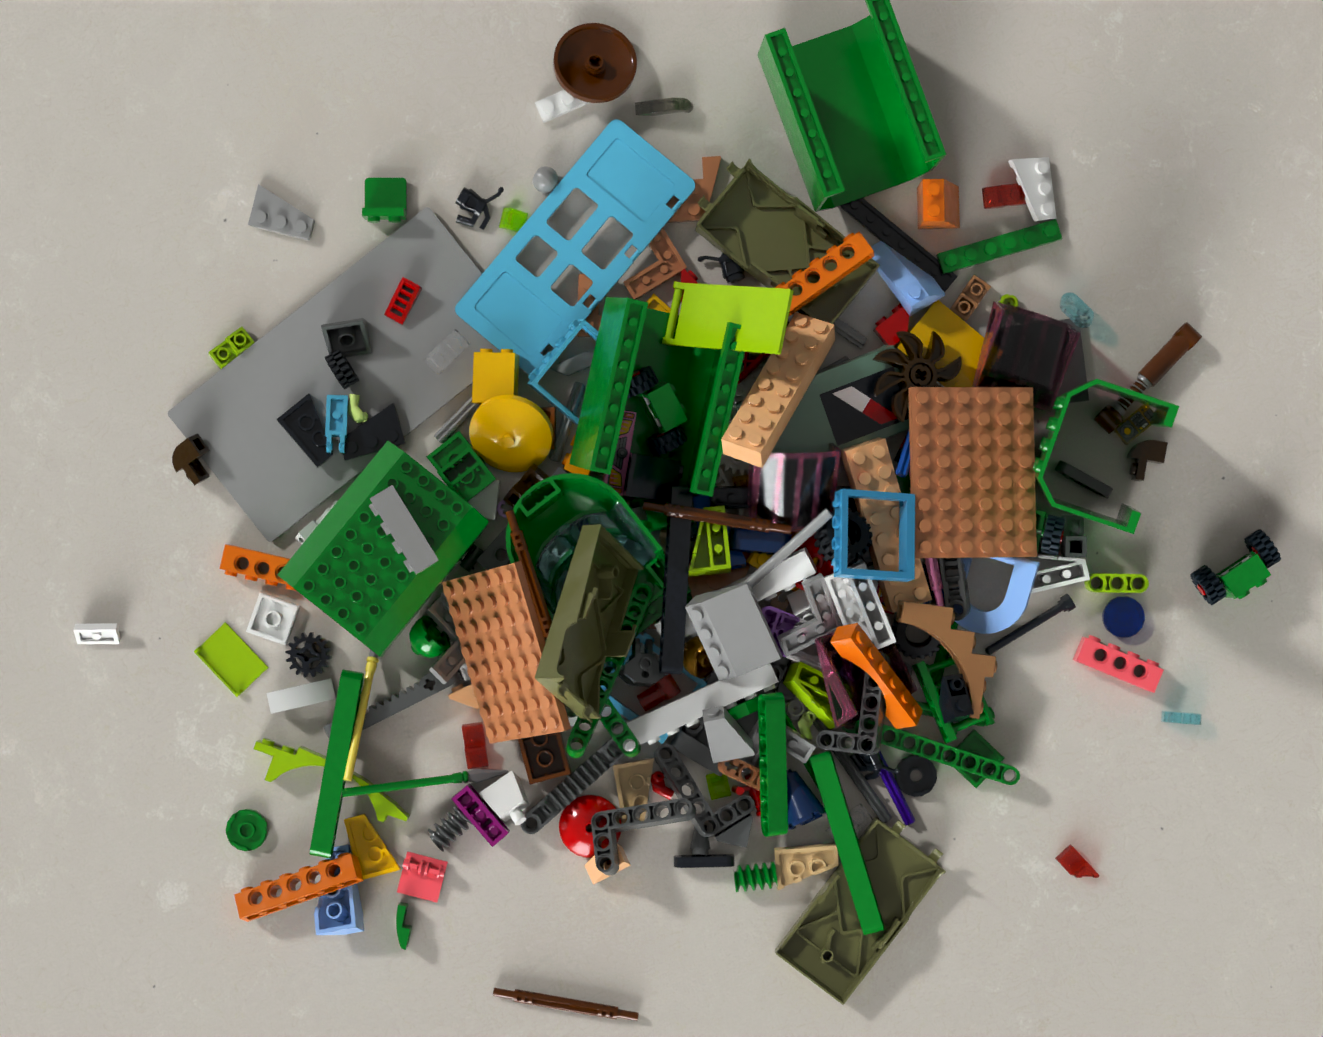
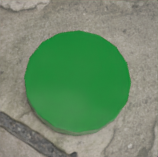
[226,809,269,851]

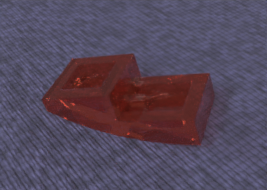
[982,183,1026,209]
[462,722,489,769]

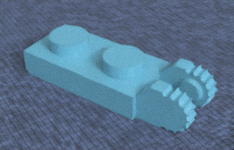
[325,395,348,453]

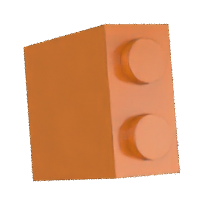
[917,179,960,229]

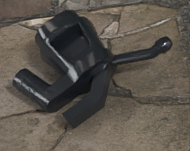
[455,187,504,230]
[698,253,745,284]
[850,741,901,780]

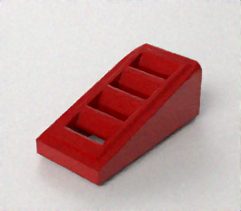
[384,277,422,325]

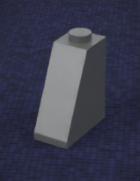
[702,706,755,763]

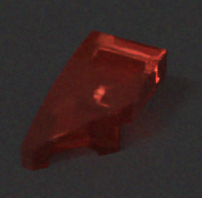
[1055,844,1100,878]

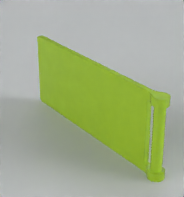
[662,282,793,355]

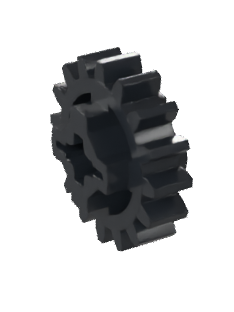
[285,632,332,678]

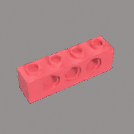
[1073,635,1164,693]

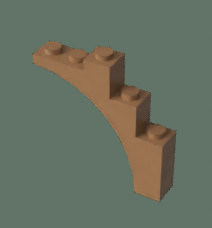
[896,600,997,719]

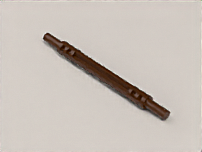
[642,501,792,534]
[505,510,552,639]
[493,988,639,1021]

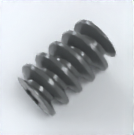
[428,806,473,852]

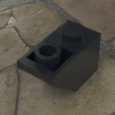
[939,673,974,724]

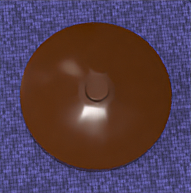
[553,23,637,103]

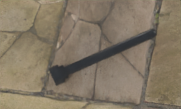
[985,594,1076,655]

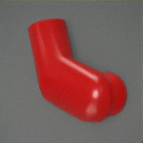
[651,771,674,800]

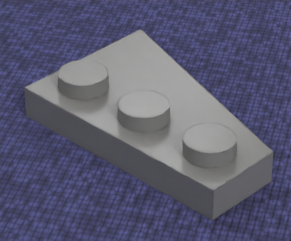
[248,184,315,241]

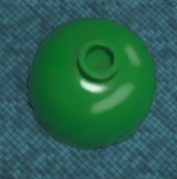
[409,616,451,658]

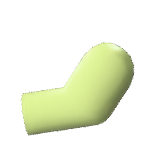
[348,394,368,423]
[798,710,816,740]

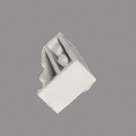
[1024,555,1090,593]

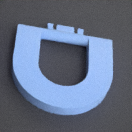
[942,557,1040,634]

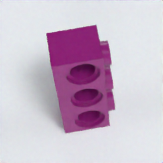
[452,783,510,847]

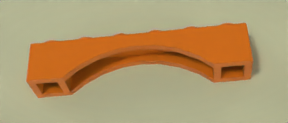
[830,623,923,729]

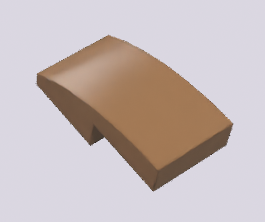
[950,274,991,321]

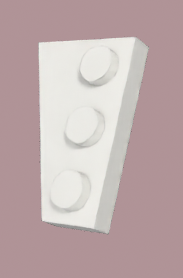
[1008,157,1057,222]

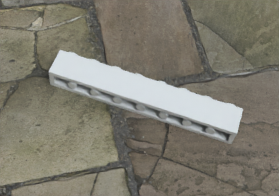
[654,547,817,638]
[614,663,779,751]

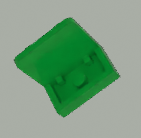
[362,178,407,223]

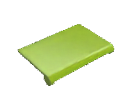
[194,622,269,697]

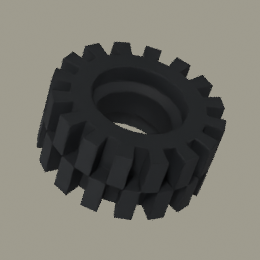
[325,349,359,390]

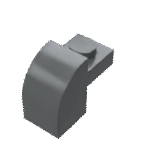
[1060,515,1087,557]

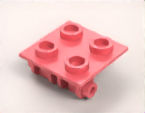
[397,851,448,903]

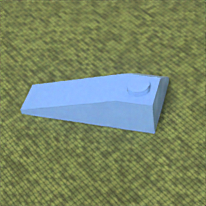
[871,241,945,316]
[314,845,364,935]

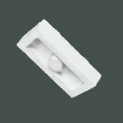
[74,623,121,644]

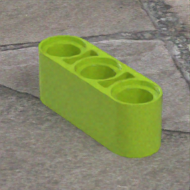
[1084,573,1149,593]

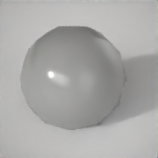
[533,166,558,193]

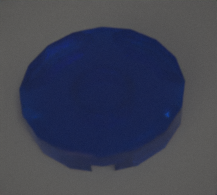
[1102,596,1145,638]

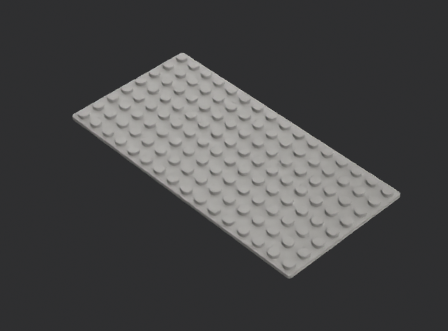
[168,207,501,542]

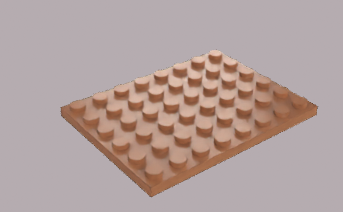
[908,387,1037,558]
[442,561,571,744]

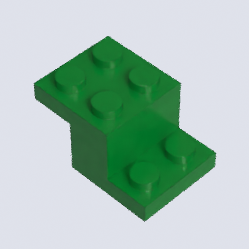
[426,431,497,502]

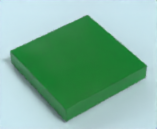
[945,729,1005,788]

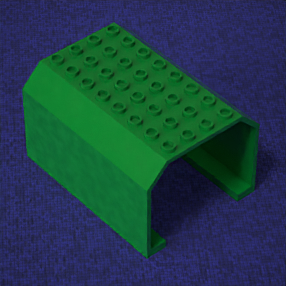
[757,0,946,212]
[569,297,745,497]
[1033,379,1179,534]
[278,441,489,657]

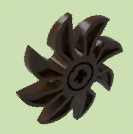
[873,331,962,422]

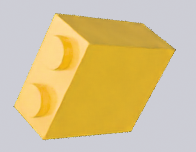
[472,349,519,404]

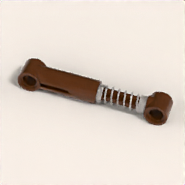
[1093,322,1202,434]

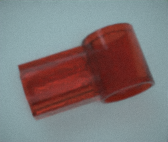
[636,674,681,711]

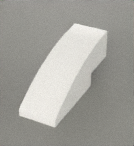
[266,678,336,714]

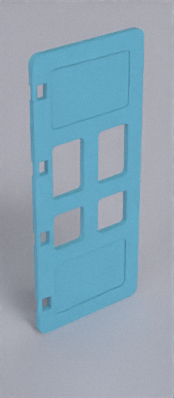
[455,119,695,375]

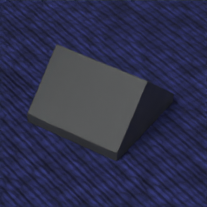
[321,318,372,357]

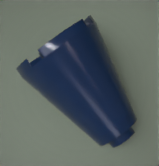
[787,769,826,830]

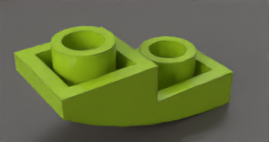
[208,326,255,370]

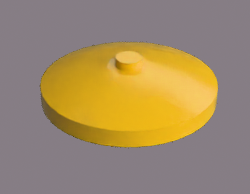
[469,395,553,472]

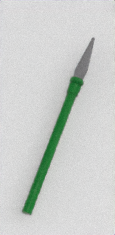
[342,768,508,797]

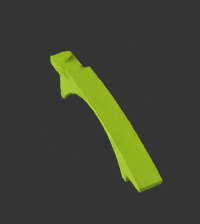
[253,738,410,822]

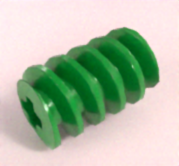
[733,862,778,893]

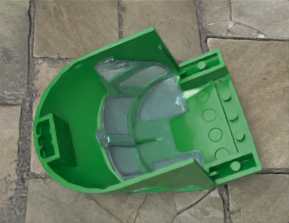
[506,473,691,638]

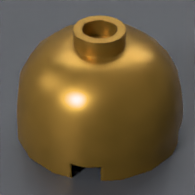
[683,636,714,679]

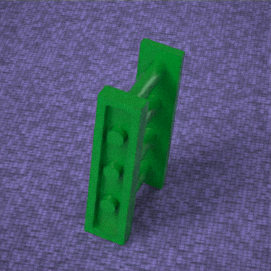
[912,657,995,743]

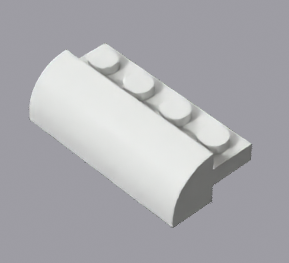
[824,562,896,649]

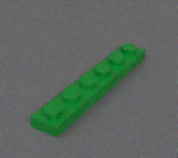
[936,219,1062,275]

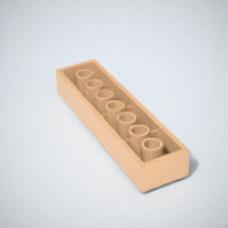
[721,312,835,468]
[840,437,932,613]

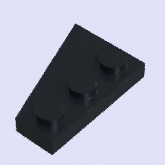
[277,393,334,468]
[339,403,406,461]

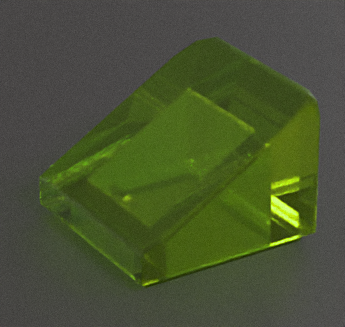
[499,208,528,232]
[706,773,731,800]

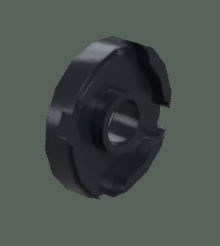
[895,755,937,797]

